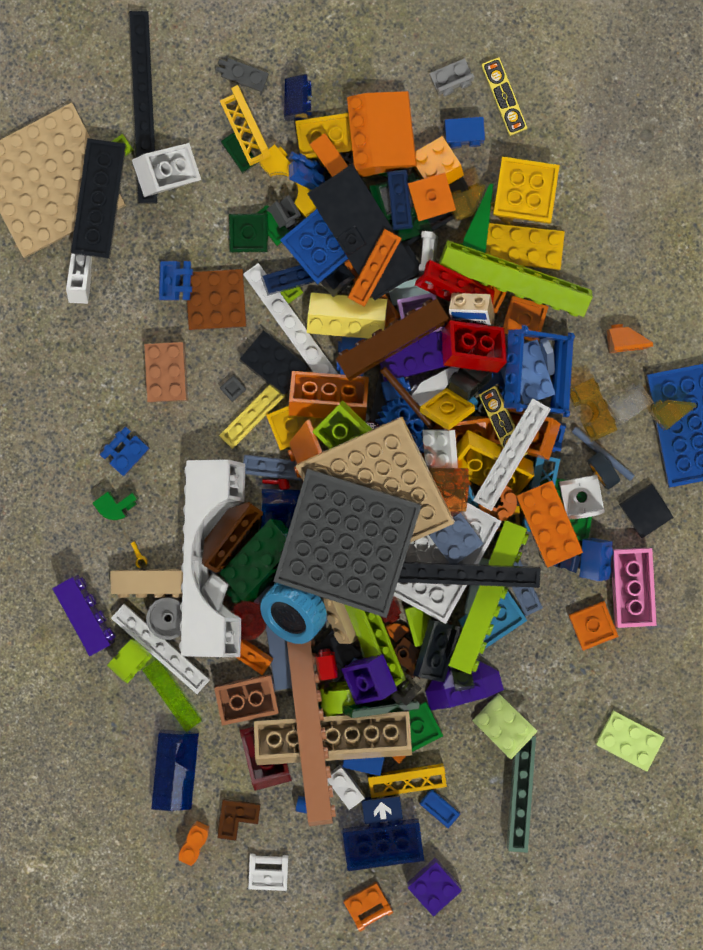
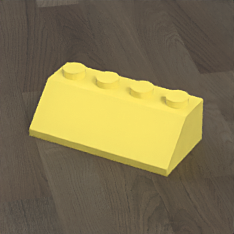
[307,292,388,339]

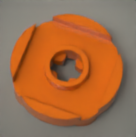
[478,485,517,521]

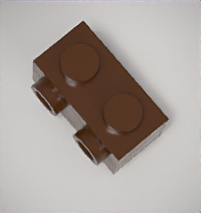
[393,636,421,679]

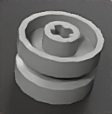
[146,596,182,640]

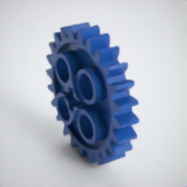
[375,398,428,453]

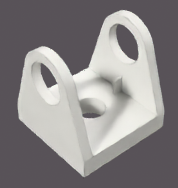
[559,475,605,520]

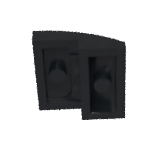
[619,484,674,538]

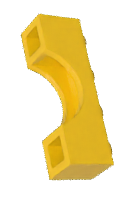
[258,144,317,218]

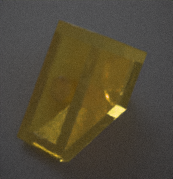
[649,400,697,431]

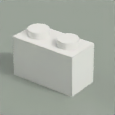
[328,764,365,810]

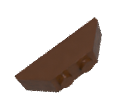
[202,502,263,573]

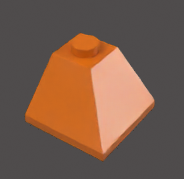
[607,324,653,353]

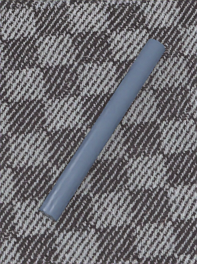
[571,426,635,481]

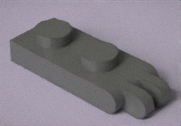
[215,58,269,93]

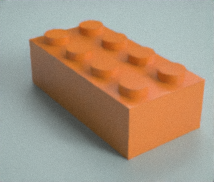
[516,481,583,568]

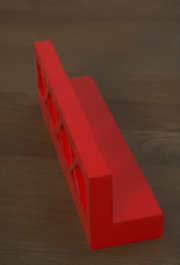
[415,260,495,304]

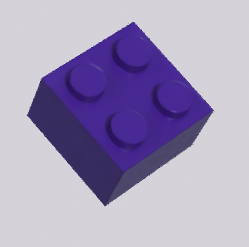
[342,654,397,705]
[407,857,462,917]

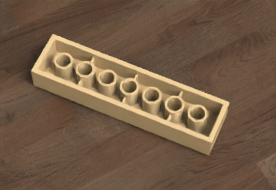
[254,711,412,765]

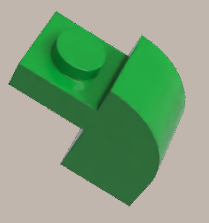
[92,492,139,520]

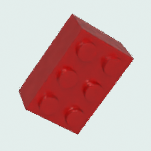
[442,320,507,373]

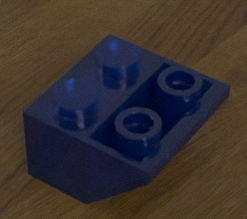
[284,74,312,121]

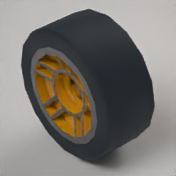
[587,452,620,490]

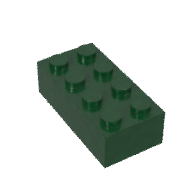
[220,519,289,602]

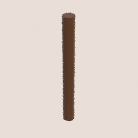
[380,366,435,429]

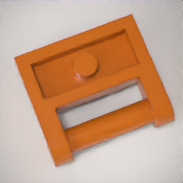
[343,882,394,932]

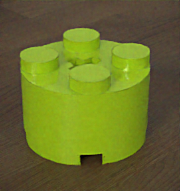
[107,638,152,684]
[320,681,355,717]

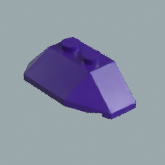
[425,660,504,710]

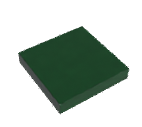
[229,213,268,253]

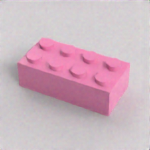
[611,548,657,628]

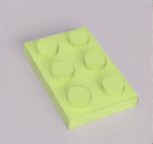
[472,693,537,759]
[595,710,665,771]

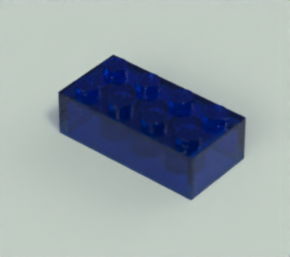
[342,818,424,871]

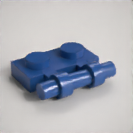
[289,152,325,190]
[159,261,193,301]
[100,426,150,476]

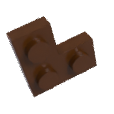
[217,799,261,841]

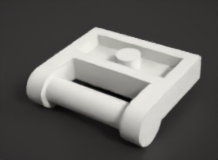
[419,231,438,271]
[248,854,288,891]

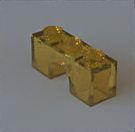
[570,378,617,442]

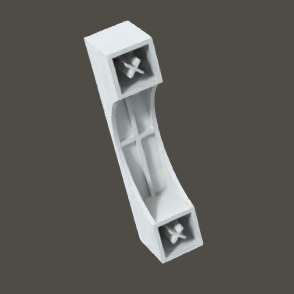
[179,460,245,657]

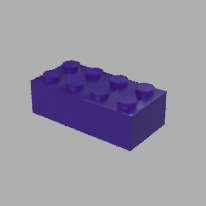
[379,327,449,382]
[52,575,116,657]

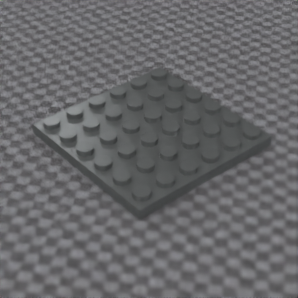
[273,468,422,618]

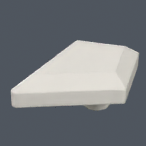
[202,573,228,612]

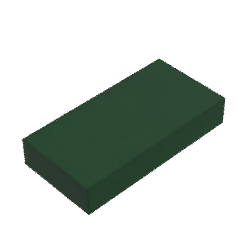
[221,132,258,174]

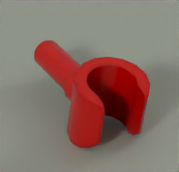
[262,479,290,490]

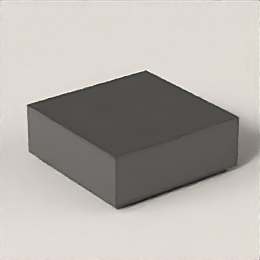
[220,375,247,402]

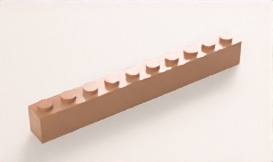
[287,638,336,826]

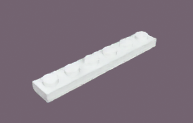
[473,399,551,511]
[111,603,210,694]

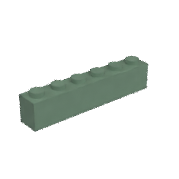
[507,735,536,853]

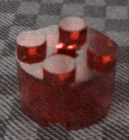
[231,601,267,640]

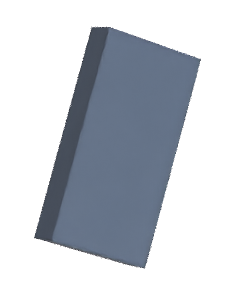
[540,337,555,376]

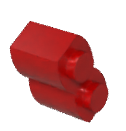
[315,648,338,681]

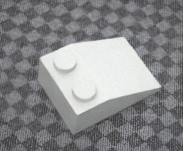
[132,143,201,197]

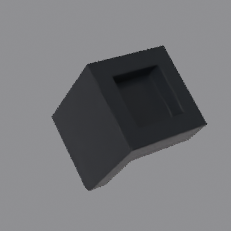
[321,264,355,297]

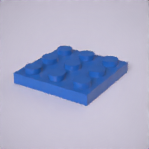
[280,209,348,285]

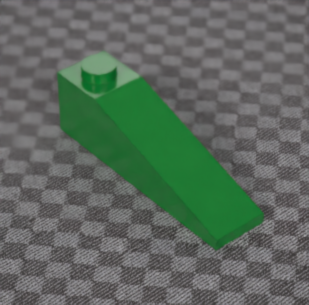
[459,183,494,253]

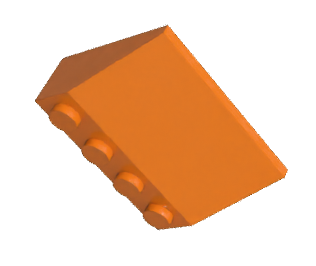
[347,91,417,177]

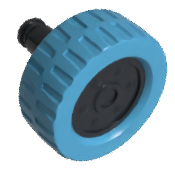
[260,583,327,644]

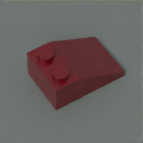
[239,727,292,791]

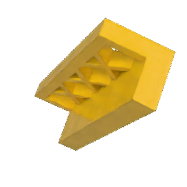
[220,85,271,166]
[368,763,447,798]

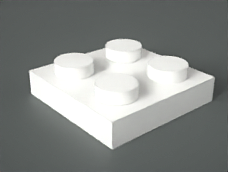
[422,429,458,470]

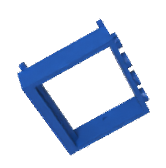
[504,325,575,417]

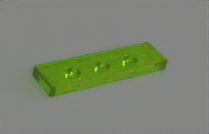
[142,659,202,732]

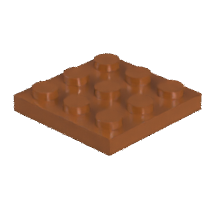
[187,269,247,330]

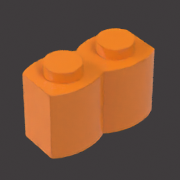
[179,821,210,866]

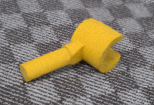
[131,541,148,568]

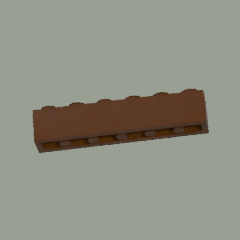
[336,299,449,381]

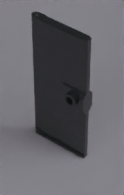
[307,163,420,301]

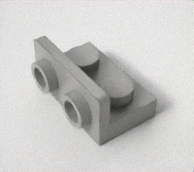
[429,58,474,96]

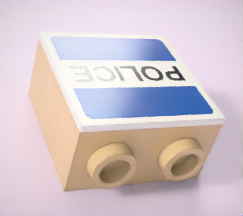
[449,293,495,326]

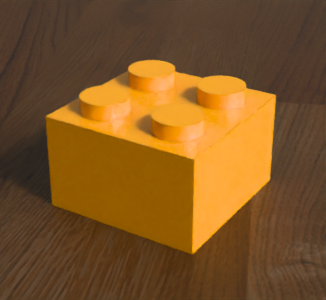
[413,136,464,184]

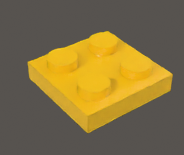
[420,388,475,430]

